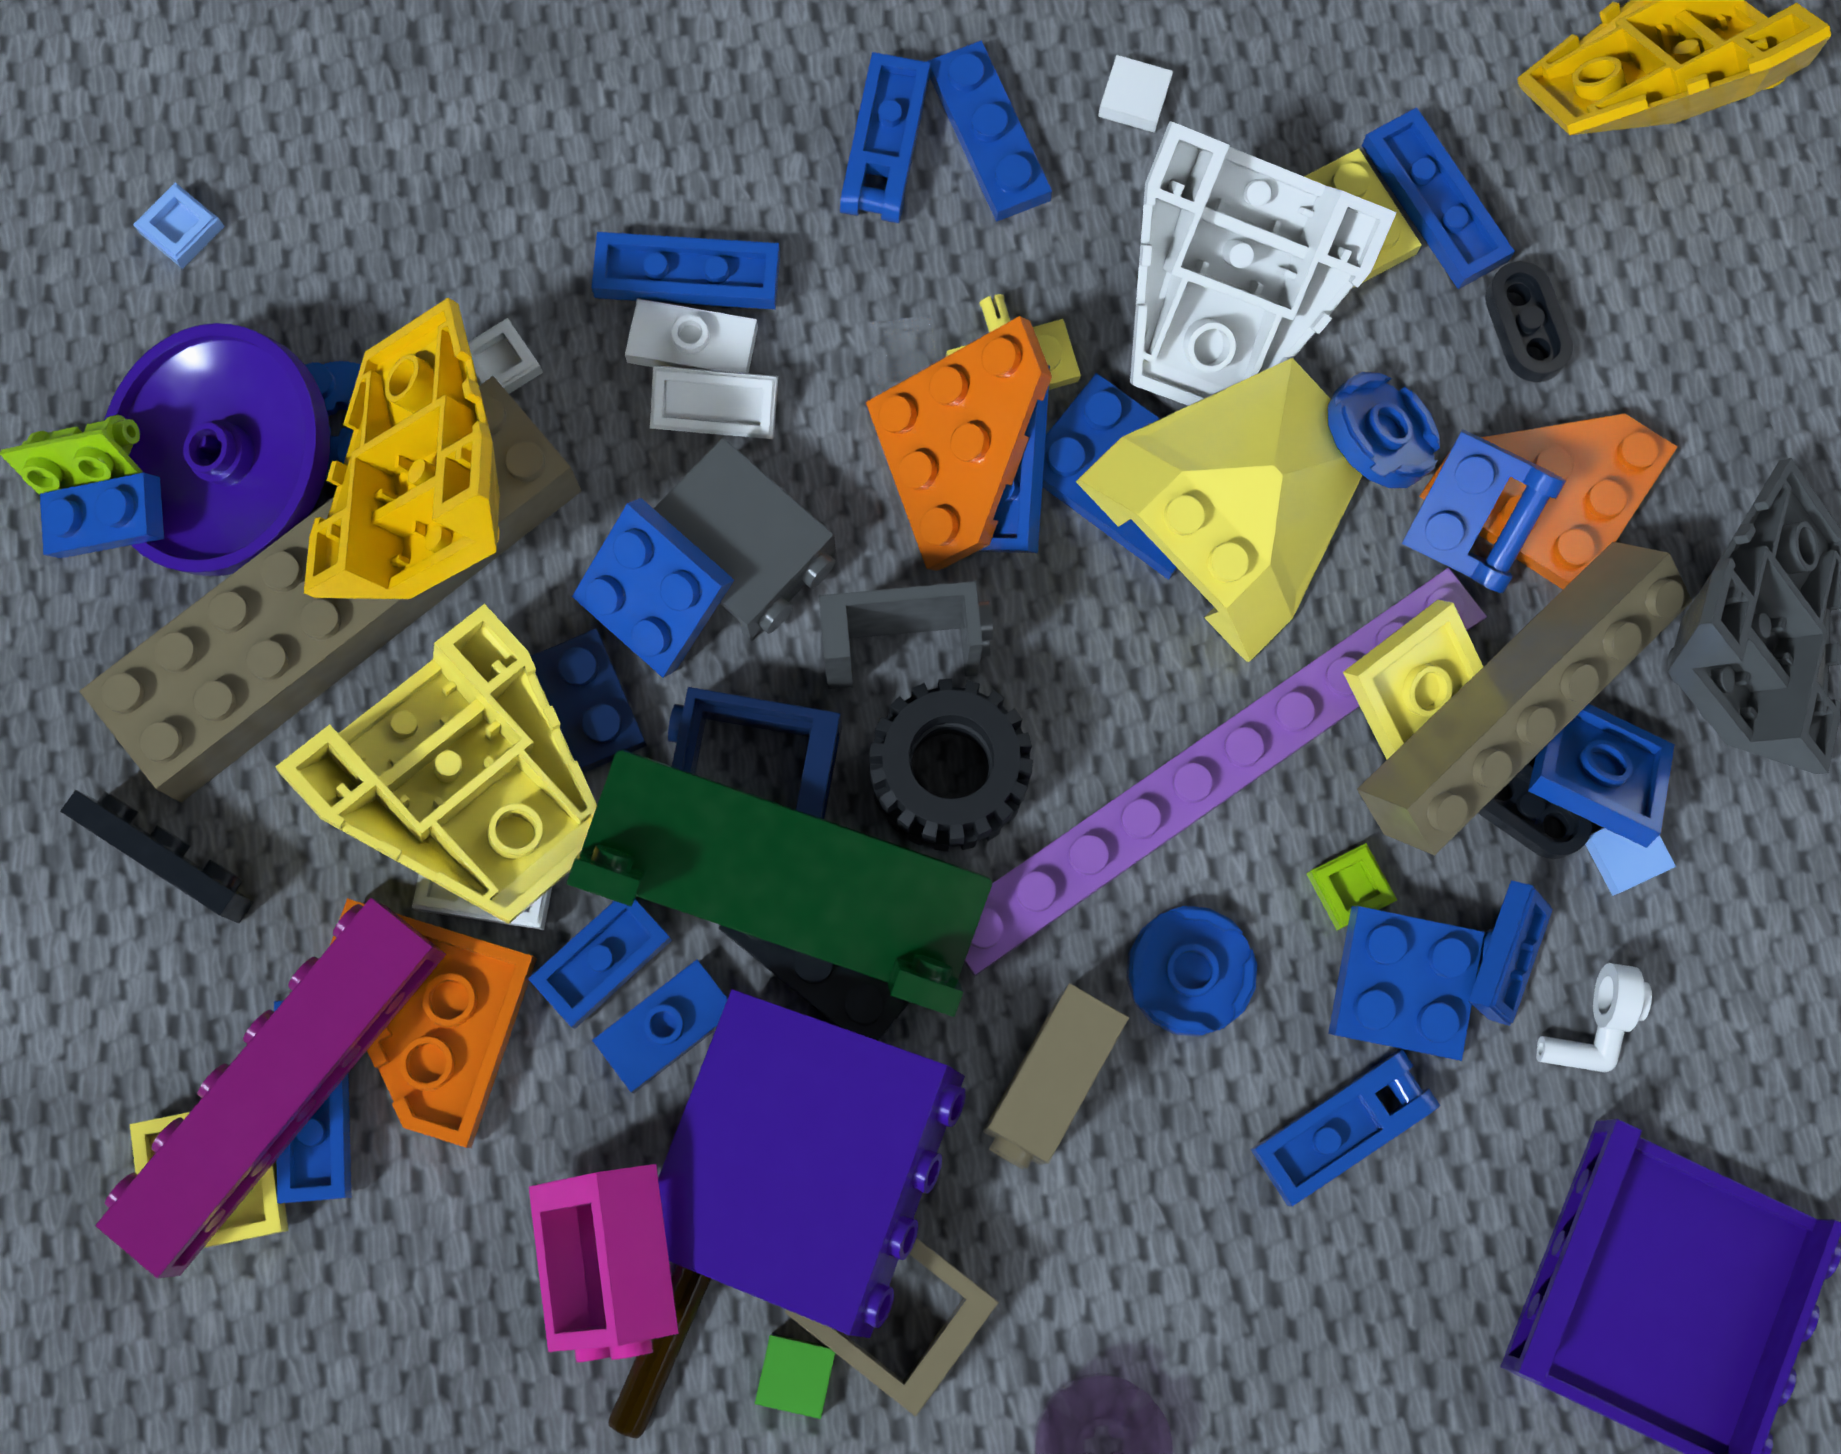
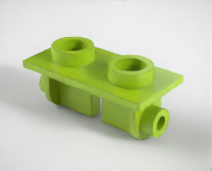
[0,415,143,495]

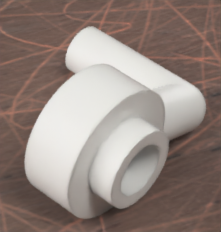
[1536,963,1652,1072]

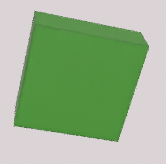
[755,1333,835,1419]

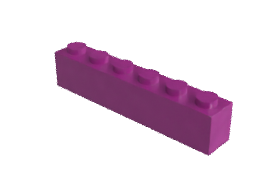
[95,898,446,1279]

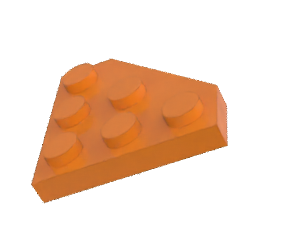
[866,316,1052,571]
[1419,413,1677,589]
[330,898,537,1148]

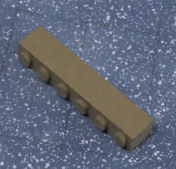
[1357,542,1692,856]

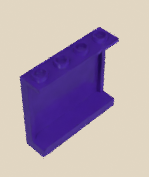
[658,989,966,1338]
[1500,1119,1841,1454]

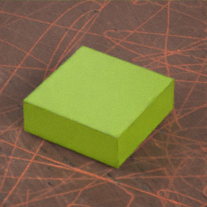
[1307,843,1397,931]

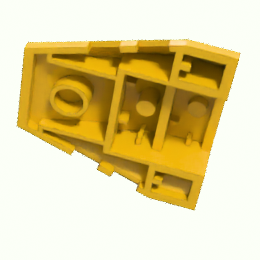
[1517,0,1831,135]
[304,298,500,599]

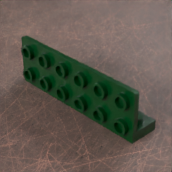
[566,750,992,1017]

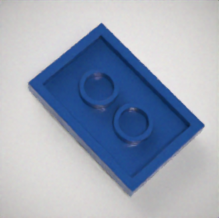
[1042,373,1178,580]

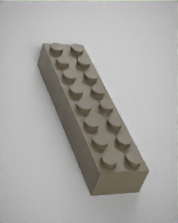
[79,376,582,803]

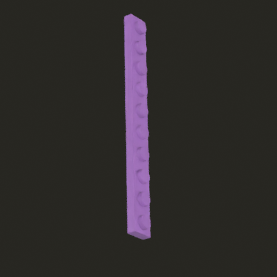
[964,567,1487,977]

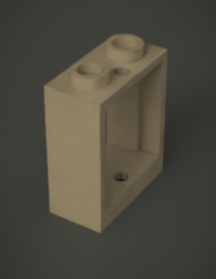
[982,983,1129,1169]
[784,1237,999,1417]

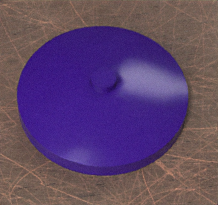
[104,323,330,576]

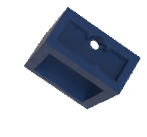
[668,687,842,820]

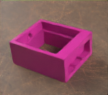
[529,1164,679,1362]

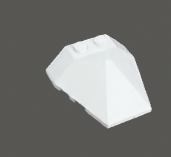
[1130,121,1397,406]

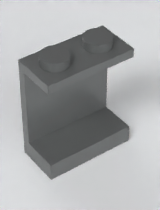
[653,438,836,641]
[819,581,993,689]

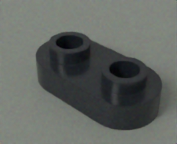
[1485,261,1573,382]
[1478,764,1592,859]

